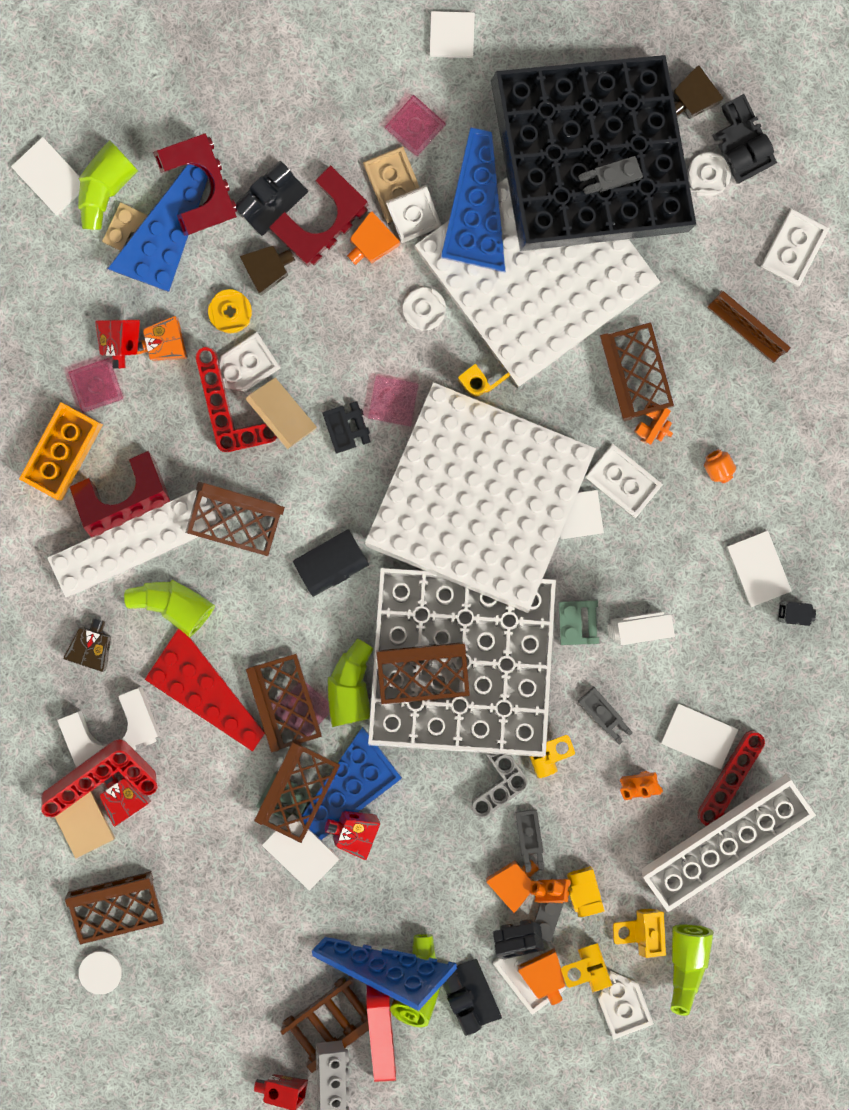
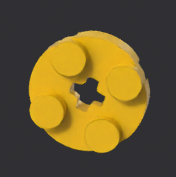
[208,289,252,334]

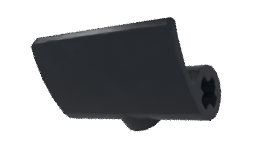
[235,161,308,236]
[293,529,369,597]
[443,959,502,1036]

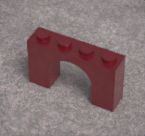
[153,133,237,236]
[269,165,369,267]
[70,450,171,538]

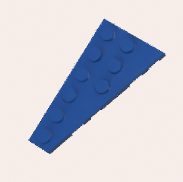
[441,127,506,273]
[107,165,208,292]
[302,726,402,840]
[312,937,457,1011]

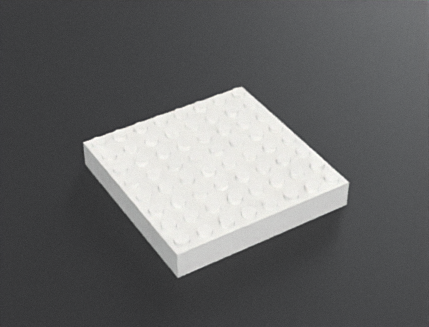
[415,178,660,388]
[365,382,596,613]
[368,568,556,757]

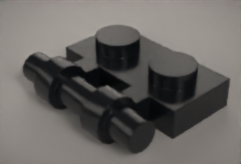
[322,401,371,454]

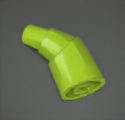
[78,140,138,230]
[124,580,215,637]
[327,639,373,727]
[670,924,714,1016]
[390,934,440,1028]

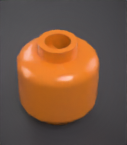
[704,450,736,483]

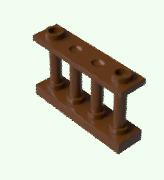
[280,976,369,1073]

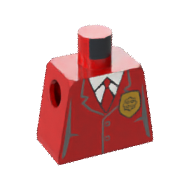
[95,320,140,369]
[100,775,151,827]
[325,811,381,860]
[254,1074,308,1110]

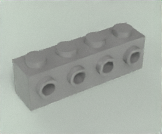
[316,1040,350,1110]

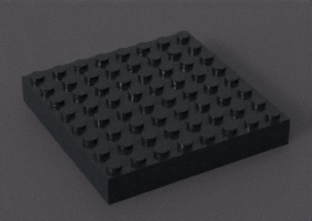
[491,55,697,251]

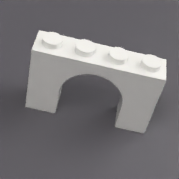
[607,611,675,645]
[57,687,160,768]

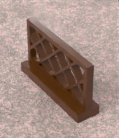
[707,290,791,363]
[600,322,674,422]
[185,482,285,556]
[376,642,470,704]
[246,653,322,753]
[254,740,341,843]
[65,871,164,945]

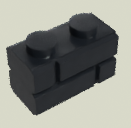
[778,600,816,626]
[493,920,544,960]

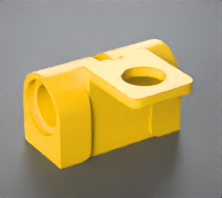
[457,364,510,397]
[529,735,575,778]
[567,866,605,917]
[612,909,666,958]
[561,943,613,993]

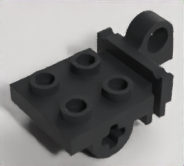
[712,94,777,184]

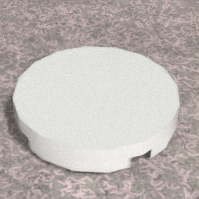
[687,152,731,196]
[403,287,446,331]
[79,950,122,994]

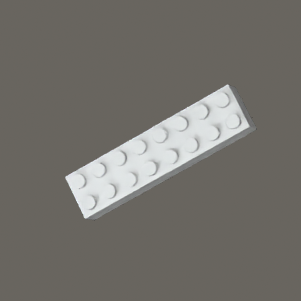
[48,490,227,598]
[641,773,816,912]

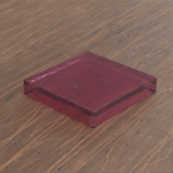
[385,95,446,157]
[68,358,124,413]
[368,376,419,427]
[275,682,329,737]

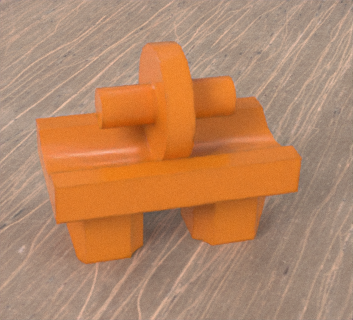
[634,404,673,445]
[620,771,663,800]
[530,879,571,903]

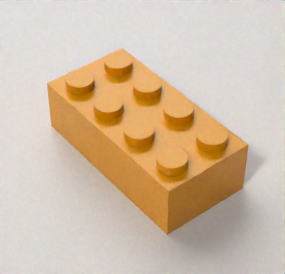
[19,402,103,501]

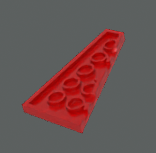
[144,629,265,751]

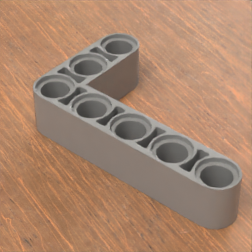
[472,753,527,817]

